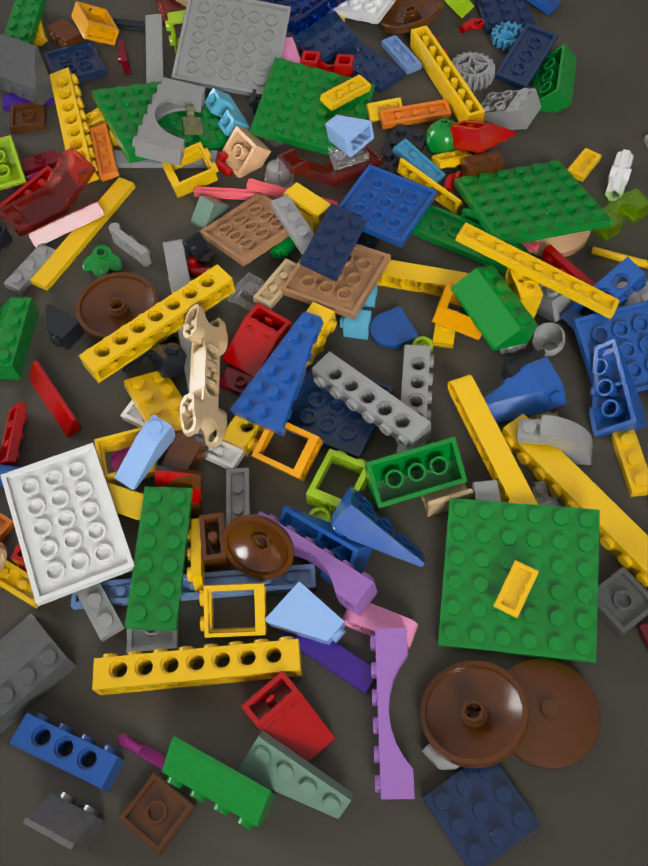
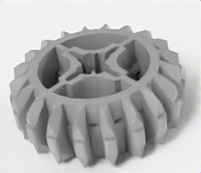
[452,51,495,92]

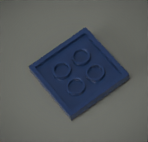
[475,0,535,34]
[293,10,358,63]
[43,40,107,82]
[422,764,541,866]

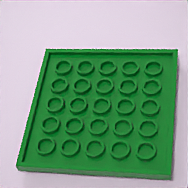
[250,57,375,162]
[92,81,230,163]
[454,160,612,245]
[438,498,600,663]

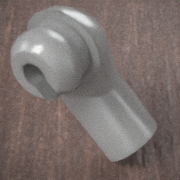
[422,743,460,770]

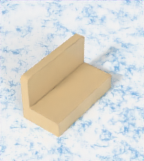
[419,483,474,517]

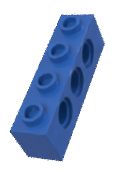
[560,257,648,331]
[9,712,124,792]

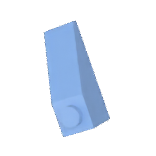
[114,414,176,491]

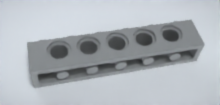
[397,345,434,453]
[311,351,431,449]

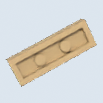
[253,259,297,310]

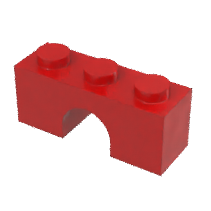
[300,50,354,78]

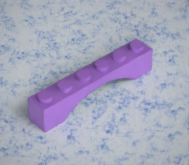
[258,511,377,616]
[370,627,415,799]

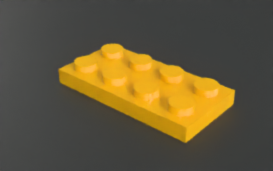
[124,371,193,435]

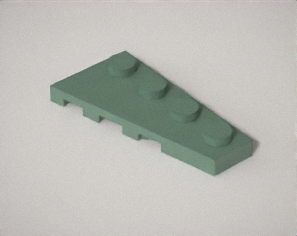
[237,730,354,819]

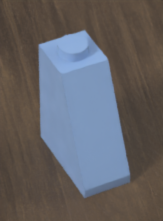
[325,115,374,157]
[265,582,346,645]

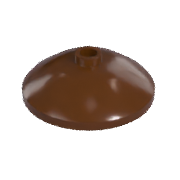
[222,514,295,579]

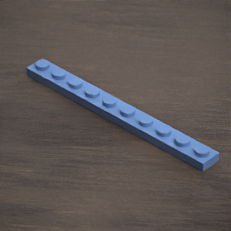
[71,564,316,610]

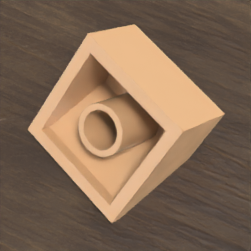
[222,126,271,178]

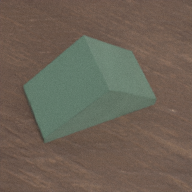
[191,195,230,229]

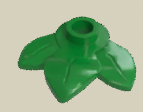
[83,245,122,278]

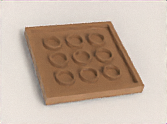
[200,193,289,267]
[280,244,391,320]

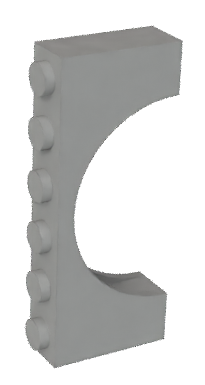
[132,77,206,166]

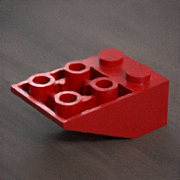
[451,120,516,154]
[222,303,292,377]
[241,671,335,762]

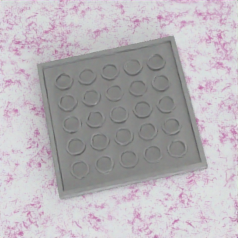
[171,0,291,97]

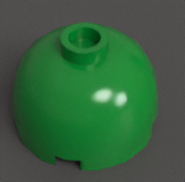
[425,118,459,154]

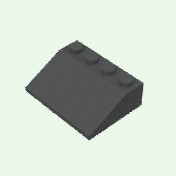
[0,33,54,106]
[0,613,76,734]

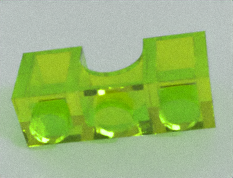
[592,188,648,242]

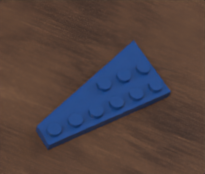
[230,311,323,437]

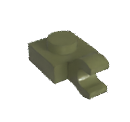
[182,105,203,135]

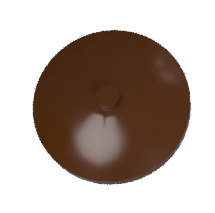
[379,0,444,34]
[76,272,159,341]
[507,659,600,769]
[420,660,529,769]

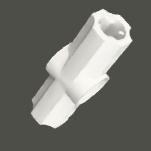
[605,149,634,202]

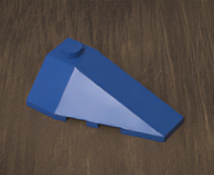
[589,339,648,437]
[483,357,567,423]
[331,486,425,567]
[279,505,372,585]

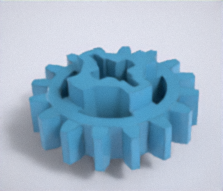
[491,21,523,51]

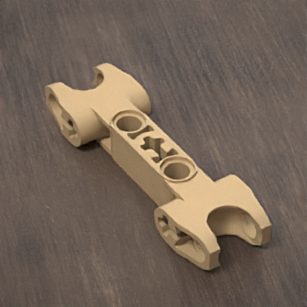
[180,304,228,449]

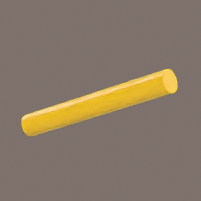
[591,246,648,269]

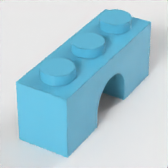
[204,88,250,137]
[340,282,378,340]

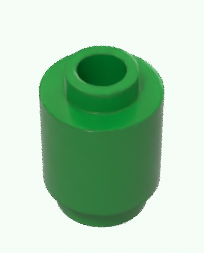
[270,236,296,260]

